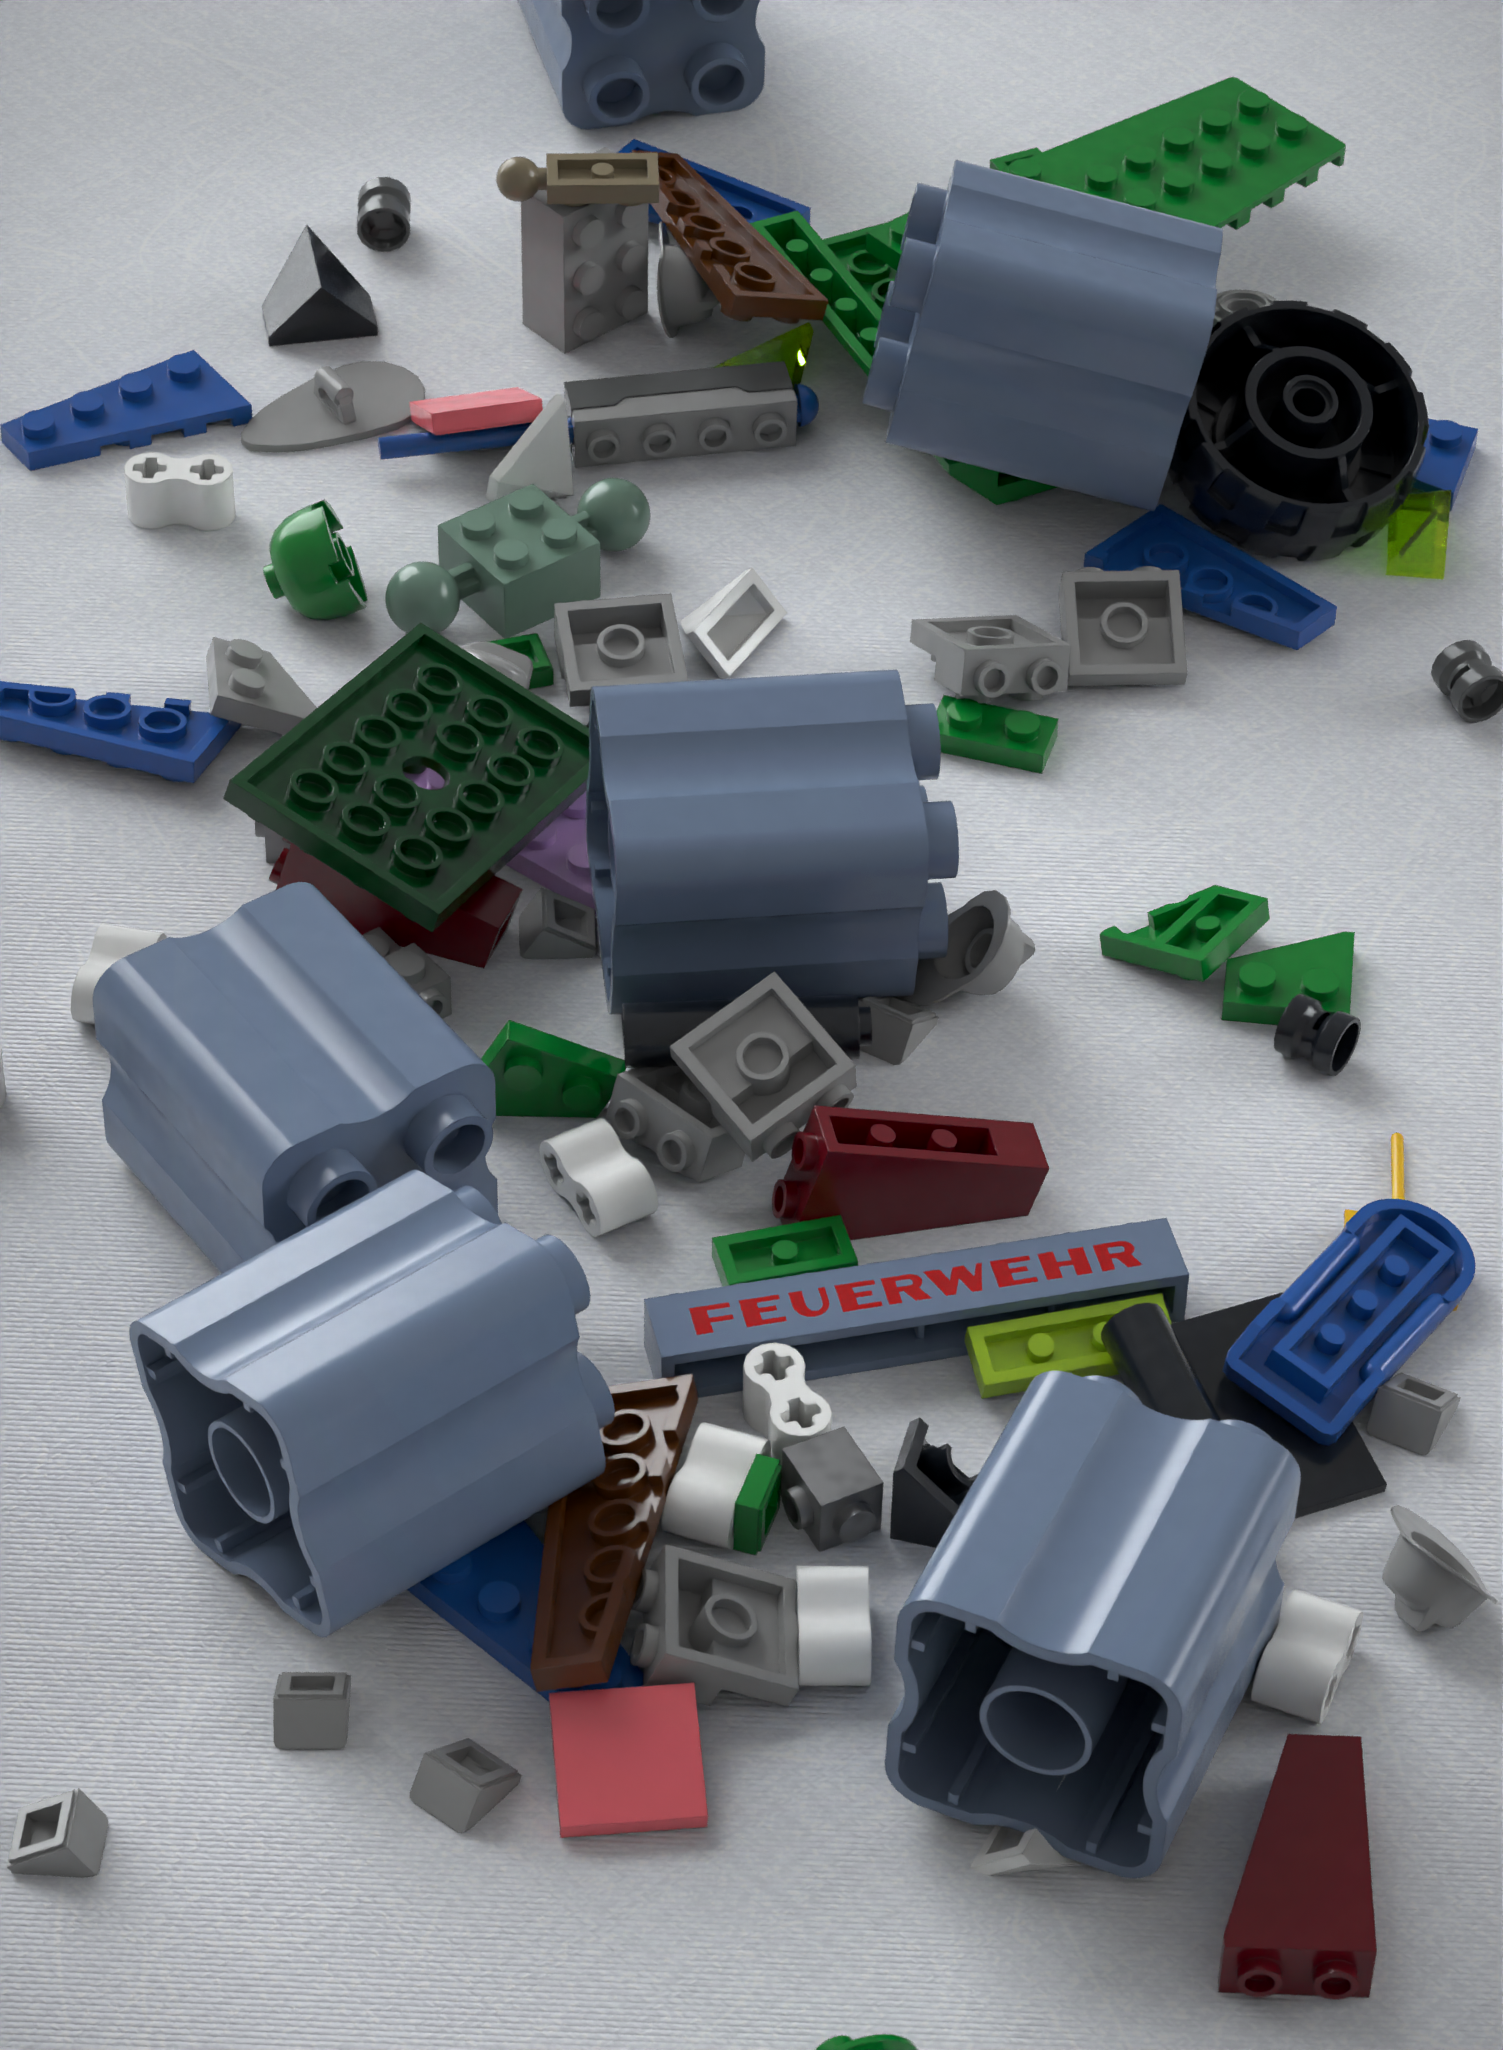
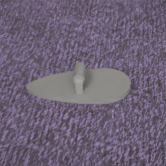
[241,361,425,452]

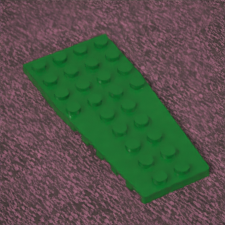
[866,77,1346,271]

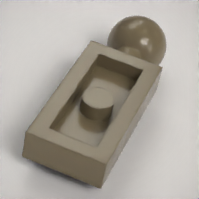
[496,153,659,207]

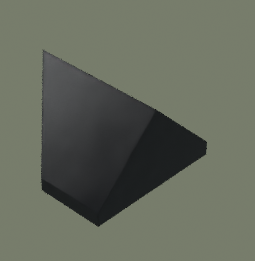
[262,224,378,346]
[890,1417,978,1548]

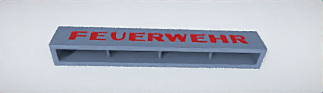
[644,1218,1189,1398]

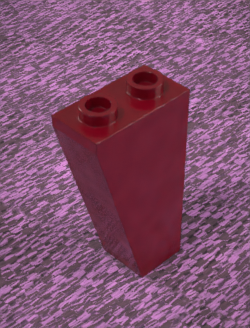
[269,838,523,969]
[772,1105,1050,1240]
[1218,1734,1377,2000]

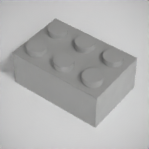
[521,147,648,354]

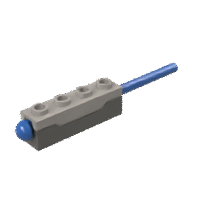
[378,361,819,468]

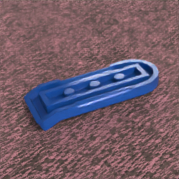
[1223,1199,1476,1446]

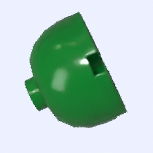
[263,499,368,621]

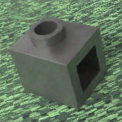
[781,1426,884,1552]

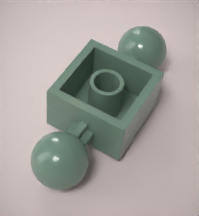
[385,478,651,639]

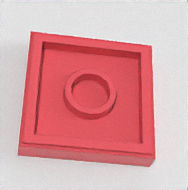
[409,387,543,436]
[549,1683,708,1838]

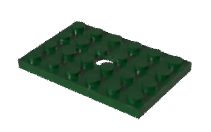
[223,623,589,932]

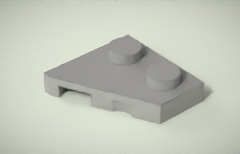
[206,637,317,735]

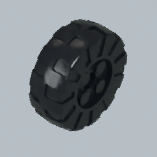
[1168,301,1429,561]

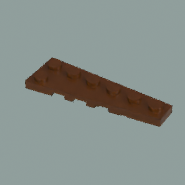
[632,150,829,324]
[530,1374,699,1692]

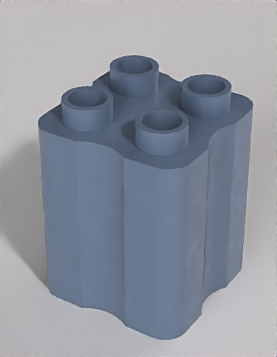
[517,0,765,129]
[862,160,1223,512]
[585,669,959,1015]
[93,882,498,1274]
[129,1170,615,1638]
[885,1371,1301,1878]

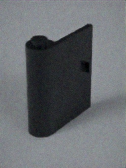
[621,994,872,1068]
[1101,1292,1387,1518]

